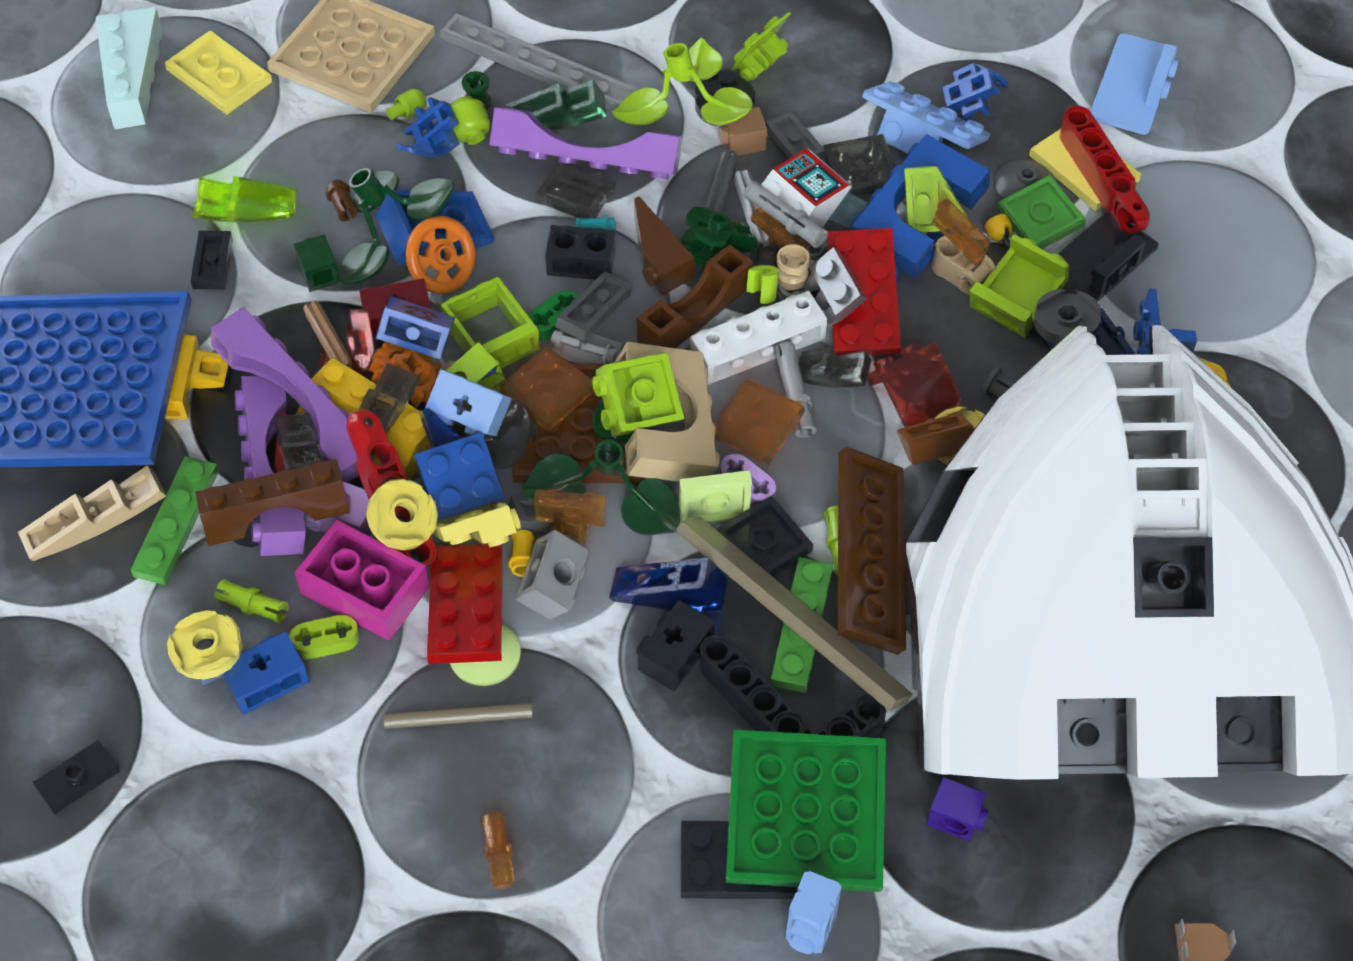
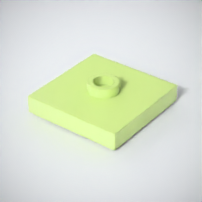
[679,470,752,524]

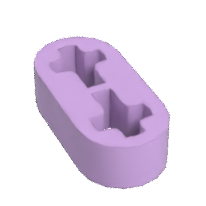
[720,454,776,507]

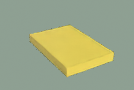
[165,30,272,115]
[1029,129,1141,211]

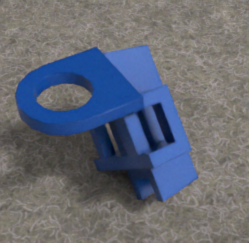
[942,63,1009,121]
[396,97,460,158]

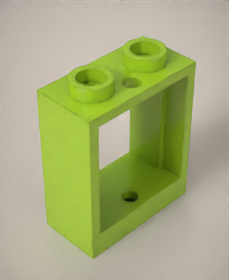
[441,277,540,369]

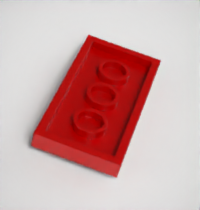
[827,228,901,357]
[427,544,503,664]

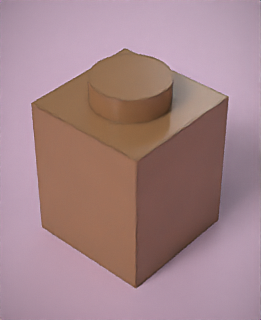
[718,107,767,155]

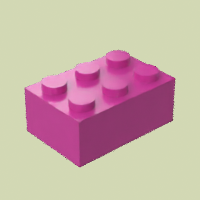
[295,519,430,641]

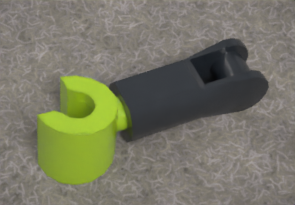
[746,243,780,304]

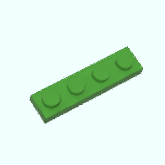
[131,456,219,585]
[771,557,833,693]

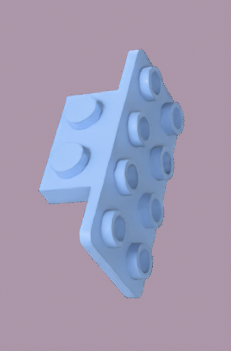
[1090,33,1179,135]
[862,81,990,154]

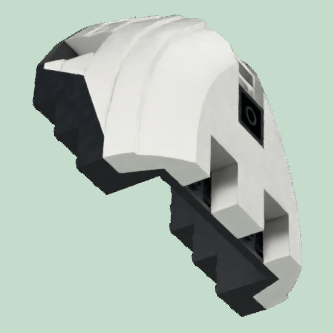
[905,325,1353,779]

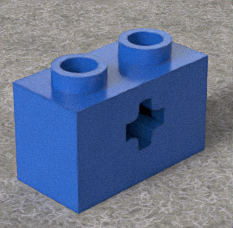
[222,631,309,715]

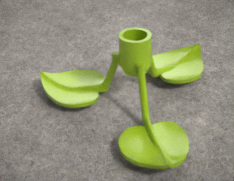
[611,37,753,125]

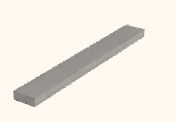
[440,13,650,126]

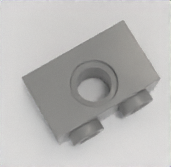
[515,530,589,620]

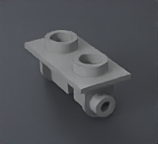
[551,330,624,364]

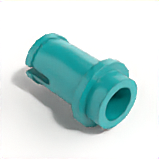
[576,215,616,236]

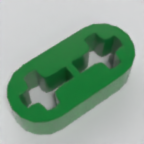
[528,290,578,341]

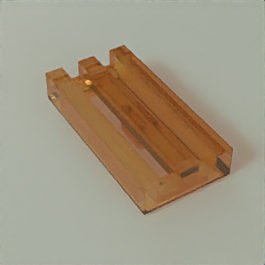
[932,198,990,266]

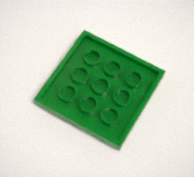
[726,730,886,892]

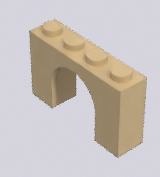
[615,342,720,482]

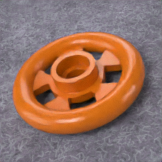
[406,216,476,294]

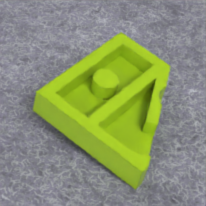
[904,165,971,232]

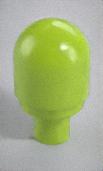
[386,89,426,120]

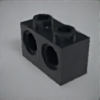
[545,225,615,280]

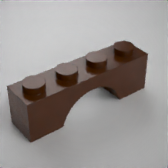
[637,244,753,348]
[196,459,350,546]

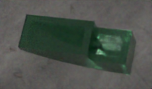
[506,79,607,130]

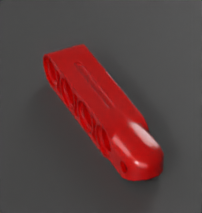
[1059,105,1150,234]
[346,409,437,568]

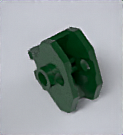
[680,207,758,268]

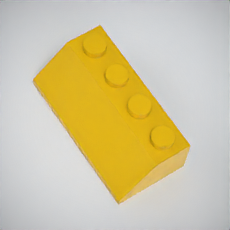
[293,358,442,480]

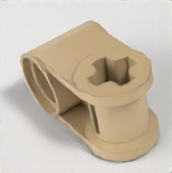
[931,235,995,295]

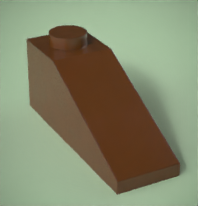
[634,196,695,296]

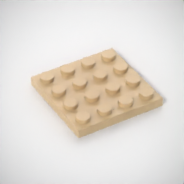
[267,0,435,113]

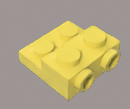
[434,501,521,547]

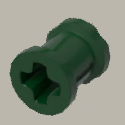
[461,71,491,110]

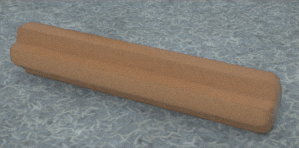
[303,301,354,370]

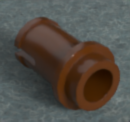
[325,180,358,221]

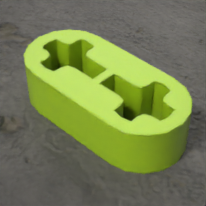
[289,615,359,660]

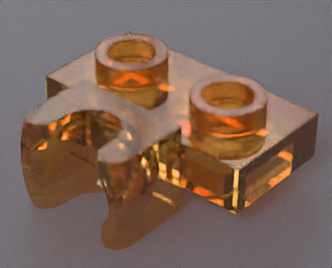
[534,489,607,544]

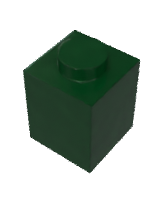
[294,234,340,292]

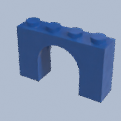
[851,134,990,279]

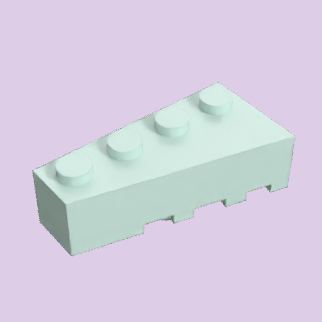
[96,7,163,129]

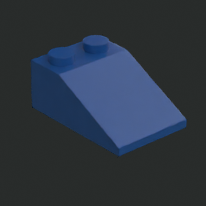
[376,190,495,264]

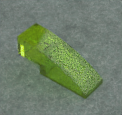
[192,176,297,222]

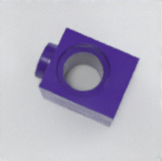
[927,777,989,842]

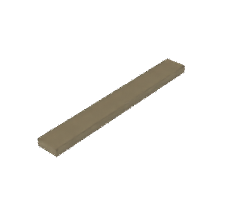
[676,517,913,710]

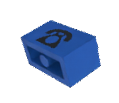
[376,296,455,359]

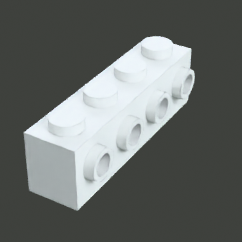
[690,291,827,385]

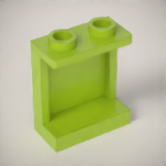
[969,234,1069,338]

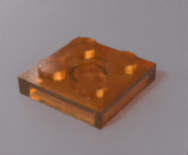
[500,346,594,431]
[714,379,805,465]

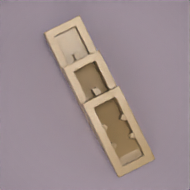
[18,465,167,561]

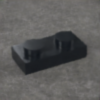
[190,231,233,290]

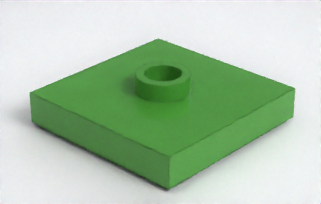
[996,175,1087,249]

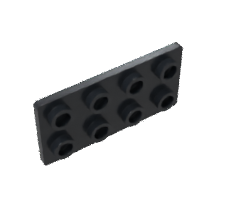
[1058,211,1159,302]

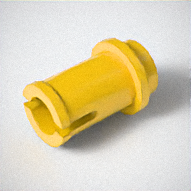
[508,530,534,577]

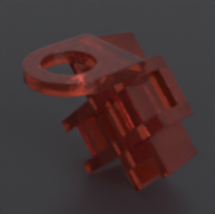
[319,310,375,372]

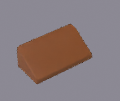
[897,413,974,465]

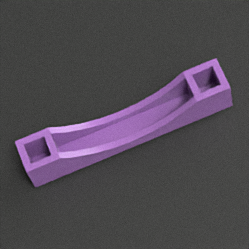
[489,107,683,179]
[211,307,374,483]
[235,376,306,556]

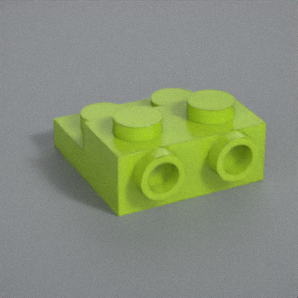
[592,352,684,437]

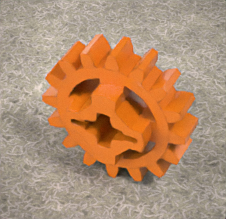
[369,342,441,407]

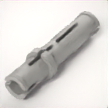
[744,181,828,248]
[774,342,817,438]

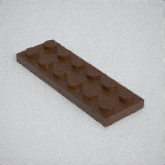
[838,446,906,655]

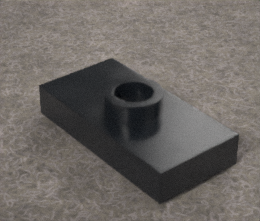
[32,740,120,815]

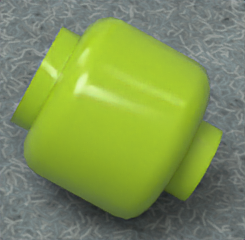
[451,96,491,145]

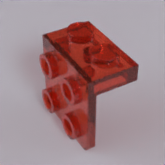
[865,341,962,427]

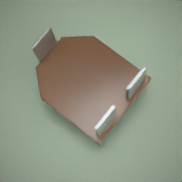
[1174,919,1236,961]

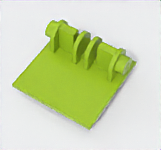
[731,12,791,81]

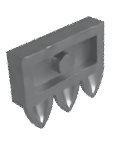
[805,247,867,324]

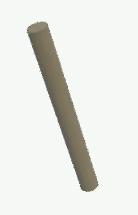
[384,703,533,729]

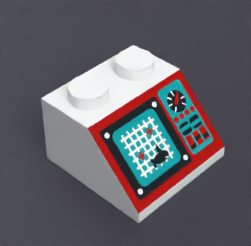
[761,148,852,228]

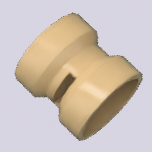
[777,244,810,291]

